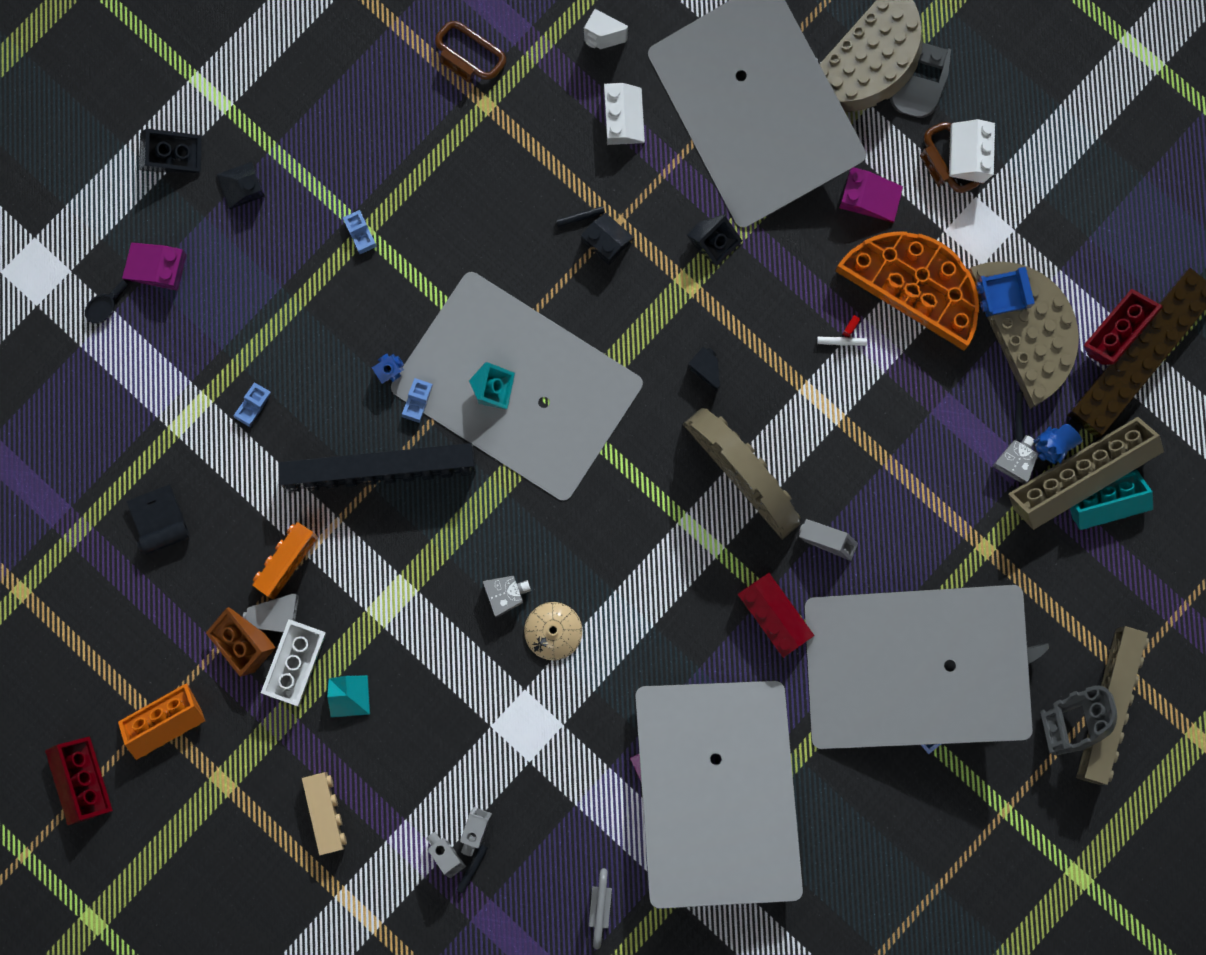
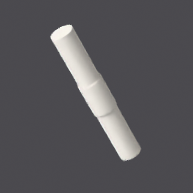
[817,337,867,346]

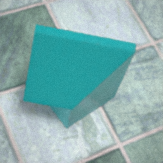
[469,362,515,409]
[327,675,370,717]

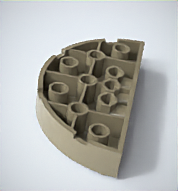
[819,0,923,112]
[969,261,1079,409]
[683,408,801,540]

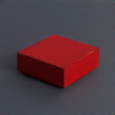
[842,315,860,337]

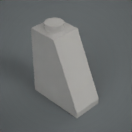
[799,519,858,561]
[243,594,299,633]

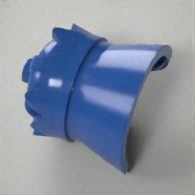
[1033,424,1083,464]

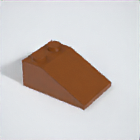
[206,607,276,677]

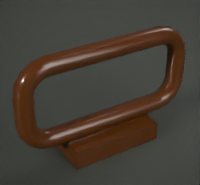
[435,21,506,83]
[920,122,981,193]

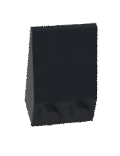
[139,128,201,173]

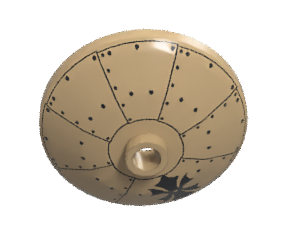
[524,602,582,660]

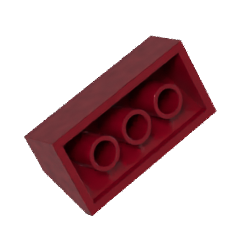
[1084,289,1163,365]
[738,573,815,658]
[45,736,113,825]

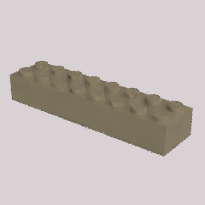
[1008,417,1164,530]
[1076,626,1149,785]

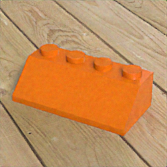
[252,522,318,600]
[118,683,205,760]

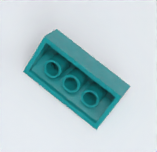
[1069,470,1153,530]

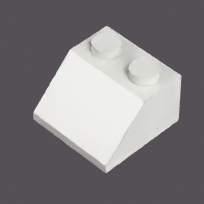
[584,9,628,49]

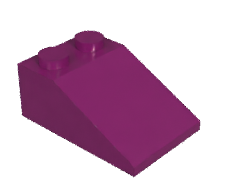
[839,167,903,223]
[122,243,187,291]

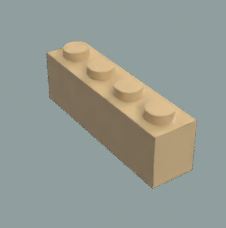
[302,772,347,855]

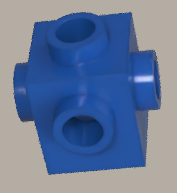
[372,354,404,384]

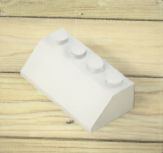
[261,619,326,707]

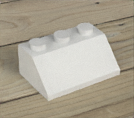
[604,83,645,145]
[949,119,995,183]

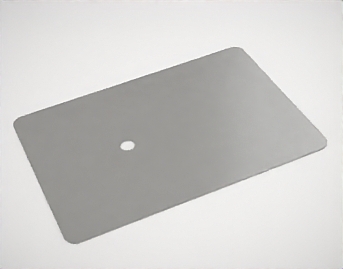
[648,0,866,227]
[391,272,643,500]
[805,585,1033,749]
[635,681,803,909]

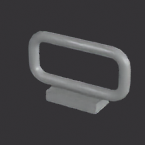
[589,868,612,949]

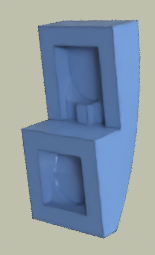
[343,210,377,254]
[402,378,433,423]
[234,382,271,427]

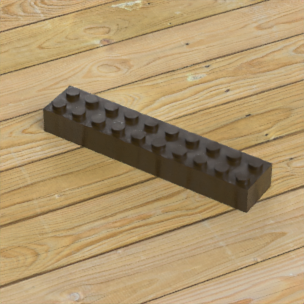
[1067,268,1206,439]

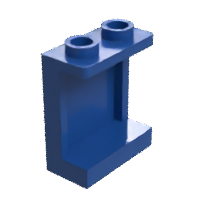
[976,267,1035,317]

